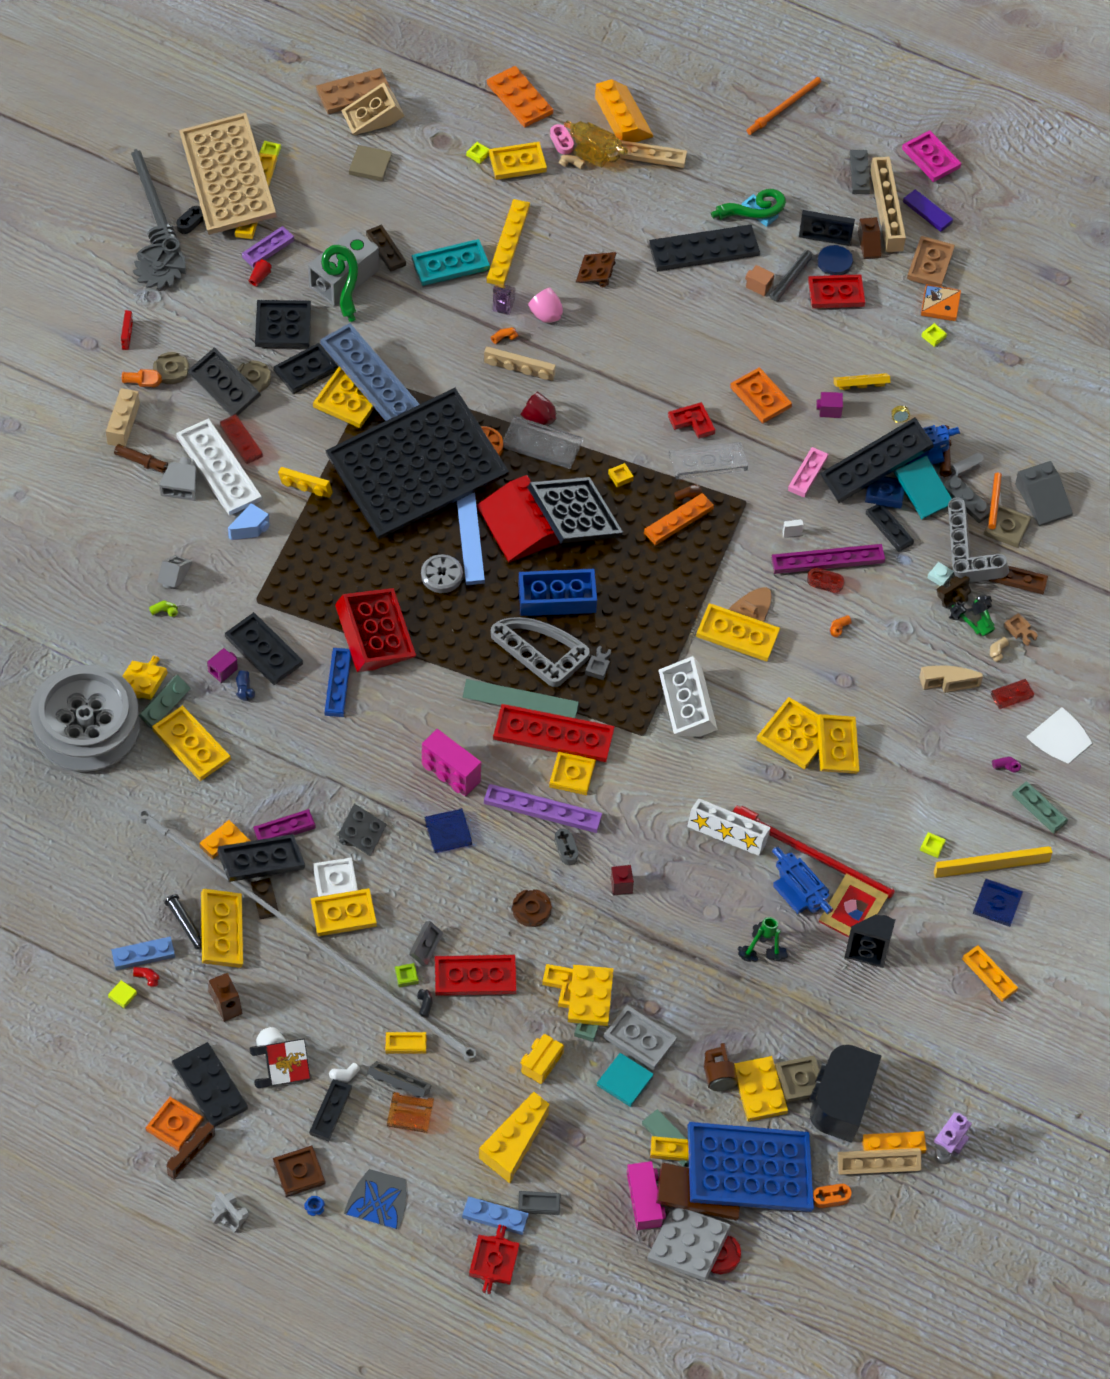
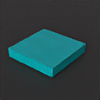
[597,1053,654,1107]

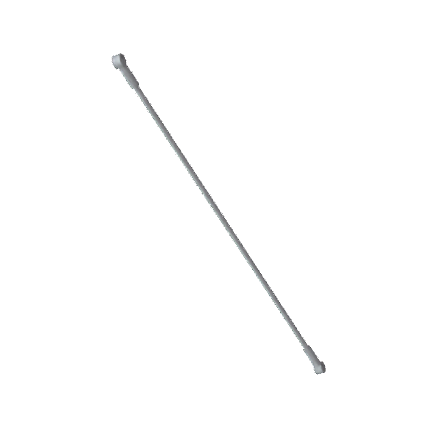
[139,809,476,1062]

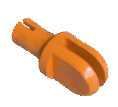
[122,369,162,388]

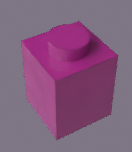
[816,392,843,418]
[207,648,238,683]

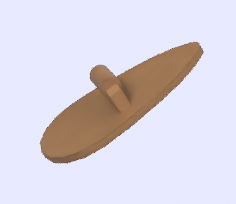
[728,587,771,622]

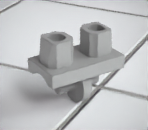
[211,1191,249,1233]

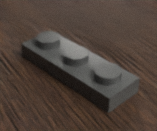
[849,150,870,194]
[943,475,991,523]
[368,1061,432,1098]

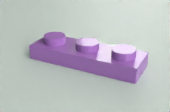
[242,226,294,268]

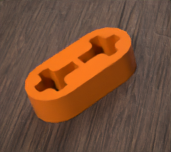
[813,1184,851,1208]

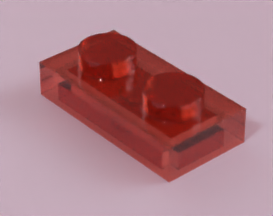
[991,679,1034,709]

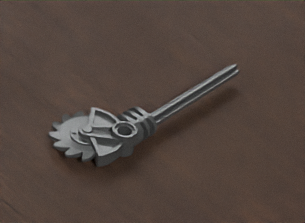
[131,149,187,289]

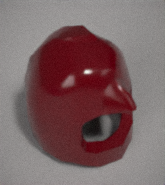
[520,391,557,427]

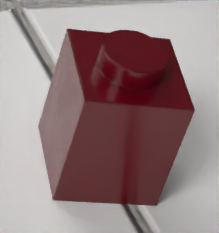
[610,865,634,896]

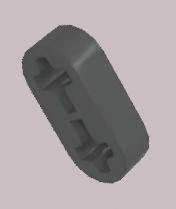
[554,829,578,865]

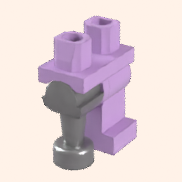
[934,1112,972,1164]

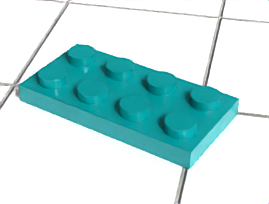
[412,239,490,286]

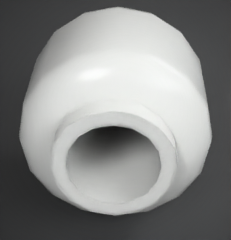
[256,1027,286,1056]

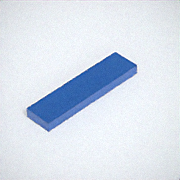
[324,648,352,717]

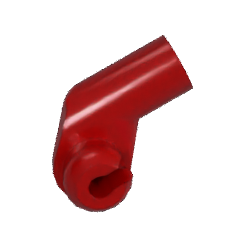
[133,967,160,987]

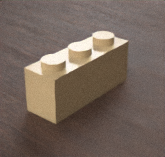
[106,388,140,447]

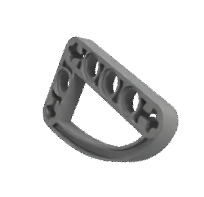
[491,617,590,687]

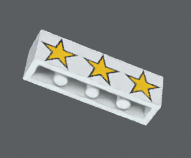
[687,798,770,856]

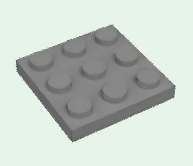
[647,1207,731,1281]

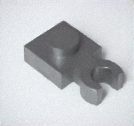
[585,646,611,680]

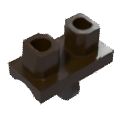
[937,576,971,608]

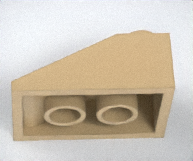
[341,82,404,135]

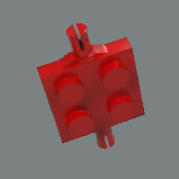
[469,1225,520,1294]

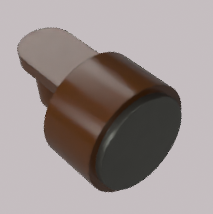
[704,1043,738,1092]

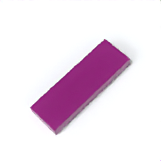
[253,809,316,840]

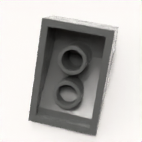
[1015,461,1073,526]

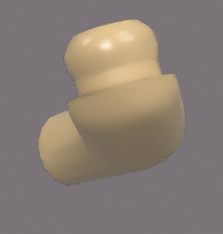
[559,154,586,169]
[990,637,1009,662]

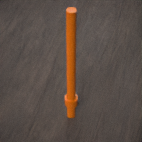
[746,77,821,135]

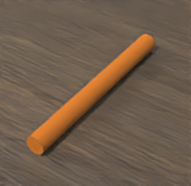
[988,472,1002,529]

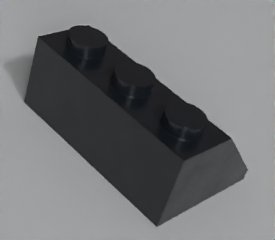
[845,914,896,968]

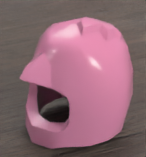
[528,287,563,323]

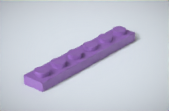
[484,784,602,833]

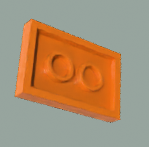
[730,367,792,424]

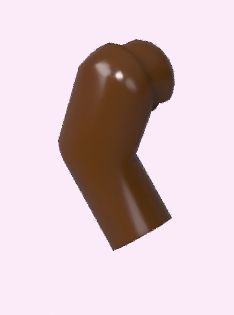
[674,484,702,501]

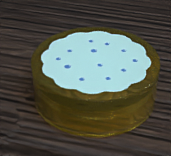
[891,406,910,423]

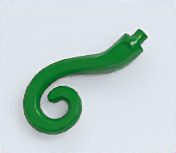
[711,189,786,220]
[321,245,358,322]

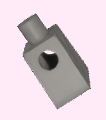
[159,457,197,501]

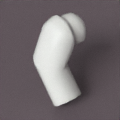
[329,1063,360,1083]

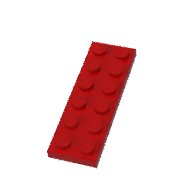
[493,704,615,762]

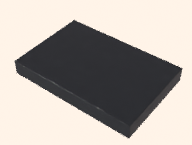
[799,210,855,246]
[273,343,339,394]

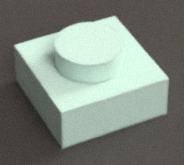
[927,562,954,586]

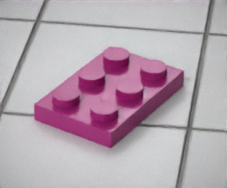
[902,130,962,182]

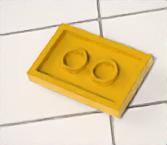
[488,142,547,180]
[817,714,859,774]
[310,888,377,937]
[568,965,614,1026]
[734,1056,788,1122]

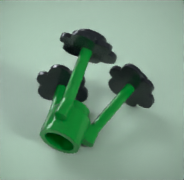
[738,917,788,962]

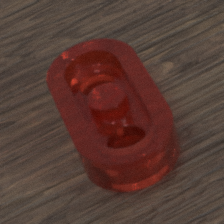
[807,568,844,593]

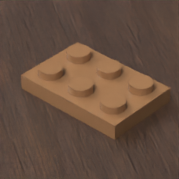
[907,236,955,287]

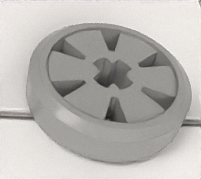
[421,554,463,593]

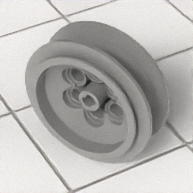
[30,665,140,772]

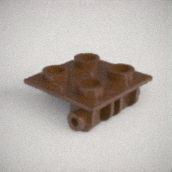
[576,252,617,288]

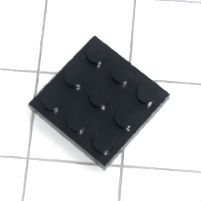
[255,300,311,348]

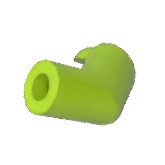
[149,600,178,617]

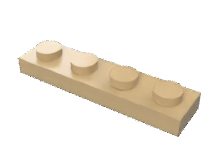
[617,140,687,168]
[484,346,555,381]
[837,1148,921,1175]

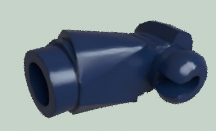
[236,671,255,701]

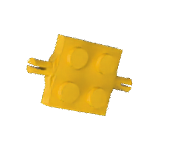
[122,655,168,700]

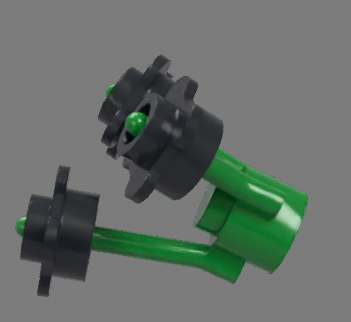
[949,595,995,637]

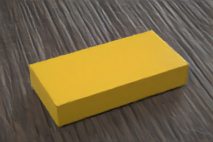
[385,1032,426,1054]

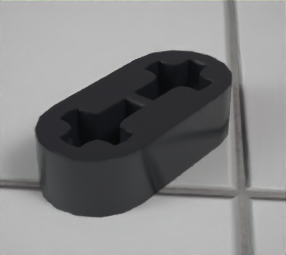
[176,206,204,234]

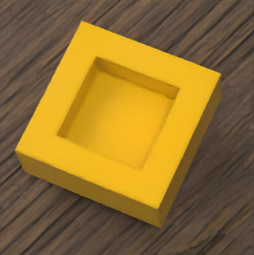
[608,463,634,487]

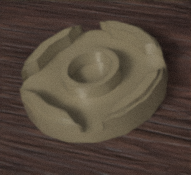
[153,352,189,384]
[237,360,271,392]

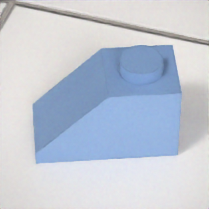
[228,503,270,540]

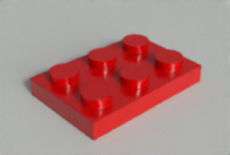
[808,274,865,309]

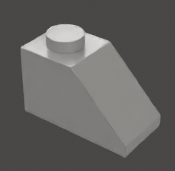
[157,555,192,589]

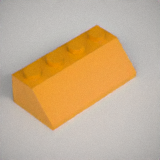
[595,79,653,142]

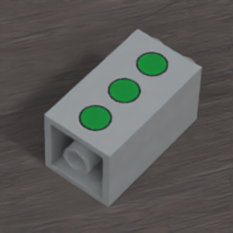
[308,229,379,306]

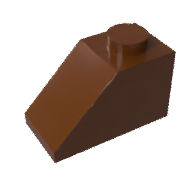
[858,217,881,259]

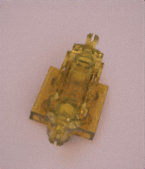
[564,120,628,168]

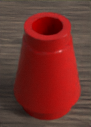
[248,259,272,286]

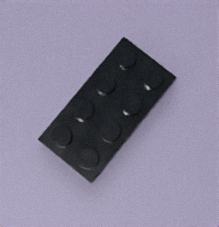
[188,347,261,419]
[225,612,303,685]
[217,834,305,882]
[172,1042,248,1127]

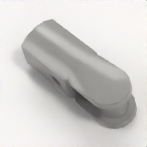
[951,453,983,477]

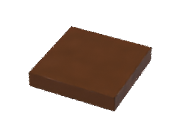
[273,1145,326,1197]

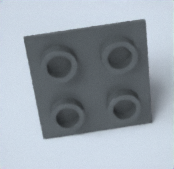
[338,803,387,856]

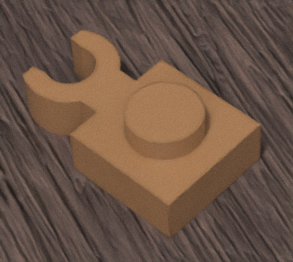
[1004,613,1038,646]

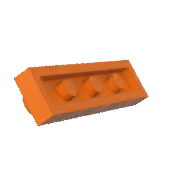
[644,493,714,546]

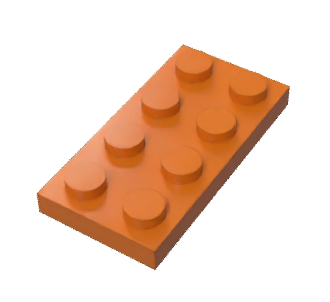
[487,66,553,128]

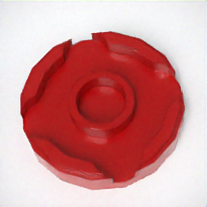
[711,1236,741,1275]

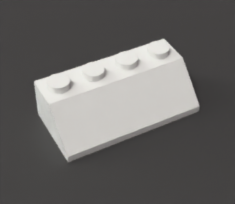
[659,656,718,737]

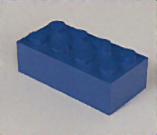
[518,569,597,616]

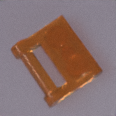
[387,1092,434,1133]

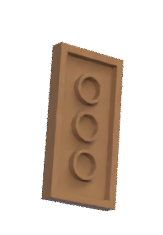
[316,68,392,114]

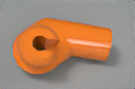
[491,327,518,344]
[830,615,852,637]

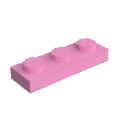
[788,447,828,498]

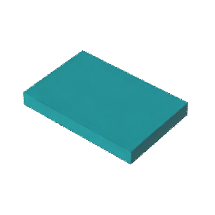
[894,456,952,519]

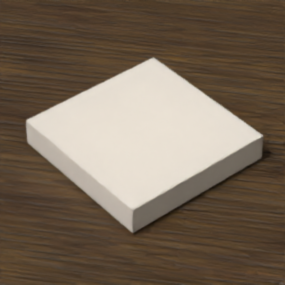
[313,858,358,897]

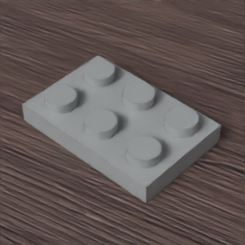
[604,1005,677,1070]

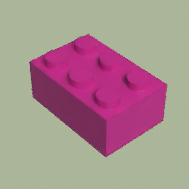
[422,729,481,797]

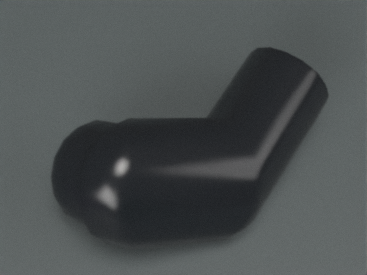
[417,989,433,1017]

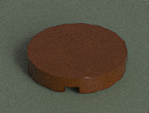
[512,889,552,927]

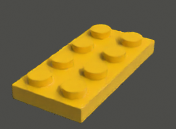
[696,603,780,662]
[152,705,231,781]
[201,889,243,968]

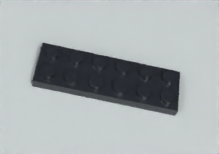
[649,224,760,271]
[820,417,934,503]

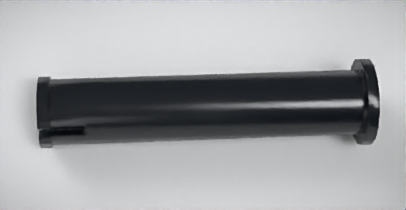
[164,894,202,950]

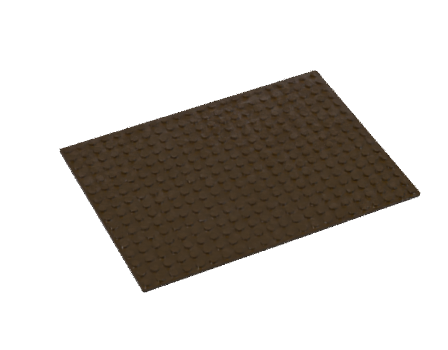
[256,388,746,736]

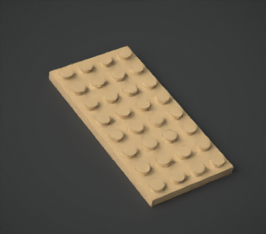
[179,113,277,235]

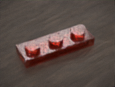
[220,414,263,464]

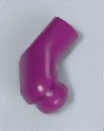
[992,756,1021,773]

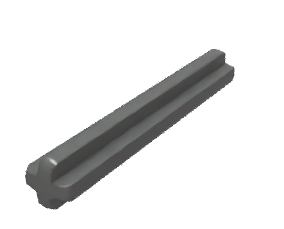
[770,250,813,302]

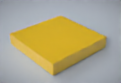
[549,752,596,796]

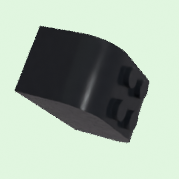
[809,1045,882,1143]

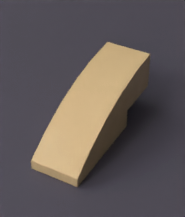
[919,666,983,693]

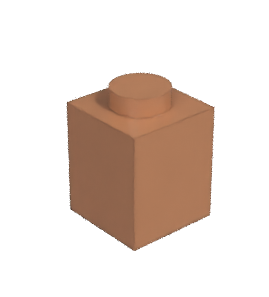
[745,265,774,296]

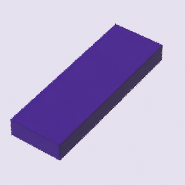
[903,189,953,232]

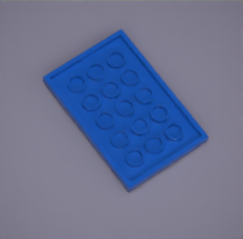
[687,1122,814,1212]

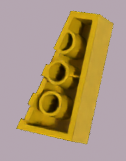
[479,1092,549,1183]

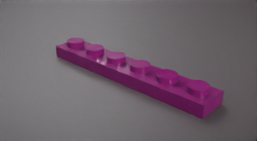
[771,544,885,574]

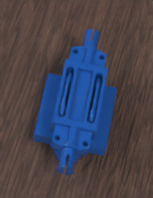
[907,425,960,465]
[772,846,833,914]

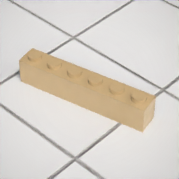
[870,157,906,252]

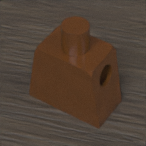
[208,973,243,1022]

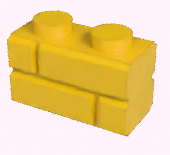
[520,1034,564,1084]

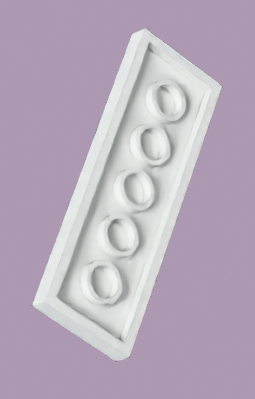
[176,418,262,516]

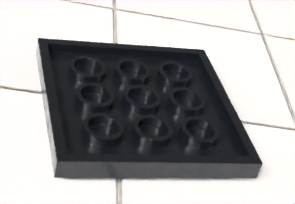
[527,477,623,543]

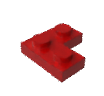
[668,402,715,439]

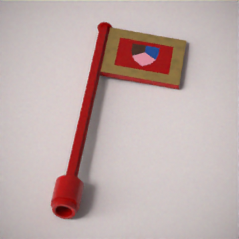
[733,805,895,938]

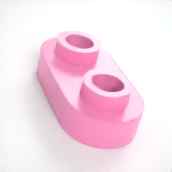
[550,124,574,154]

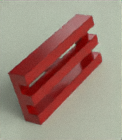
[121,310,133,350]

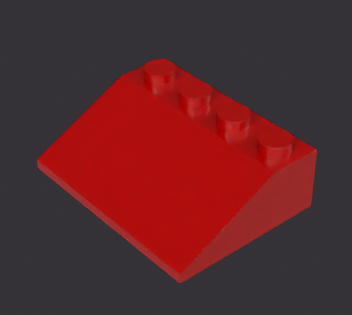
[477,475,559,563]
[335,588,416,672]

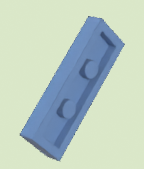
[111,936,175,970]
[462,1196,529,1235]

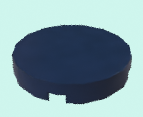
[817,245,853,275]

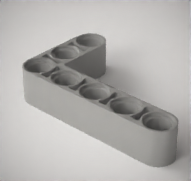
[948,498,1009,582]

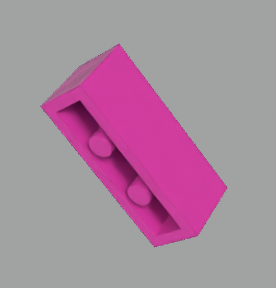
[626,1161,666,1230]

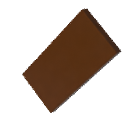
[656,1162,740,1221]

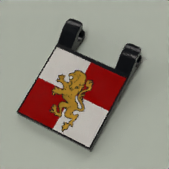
[250,1038,311,1089]

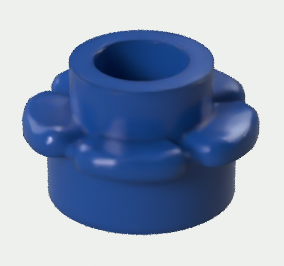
[304,1196,325,1216]

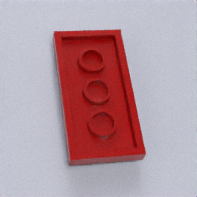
[435,955,516,996]

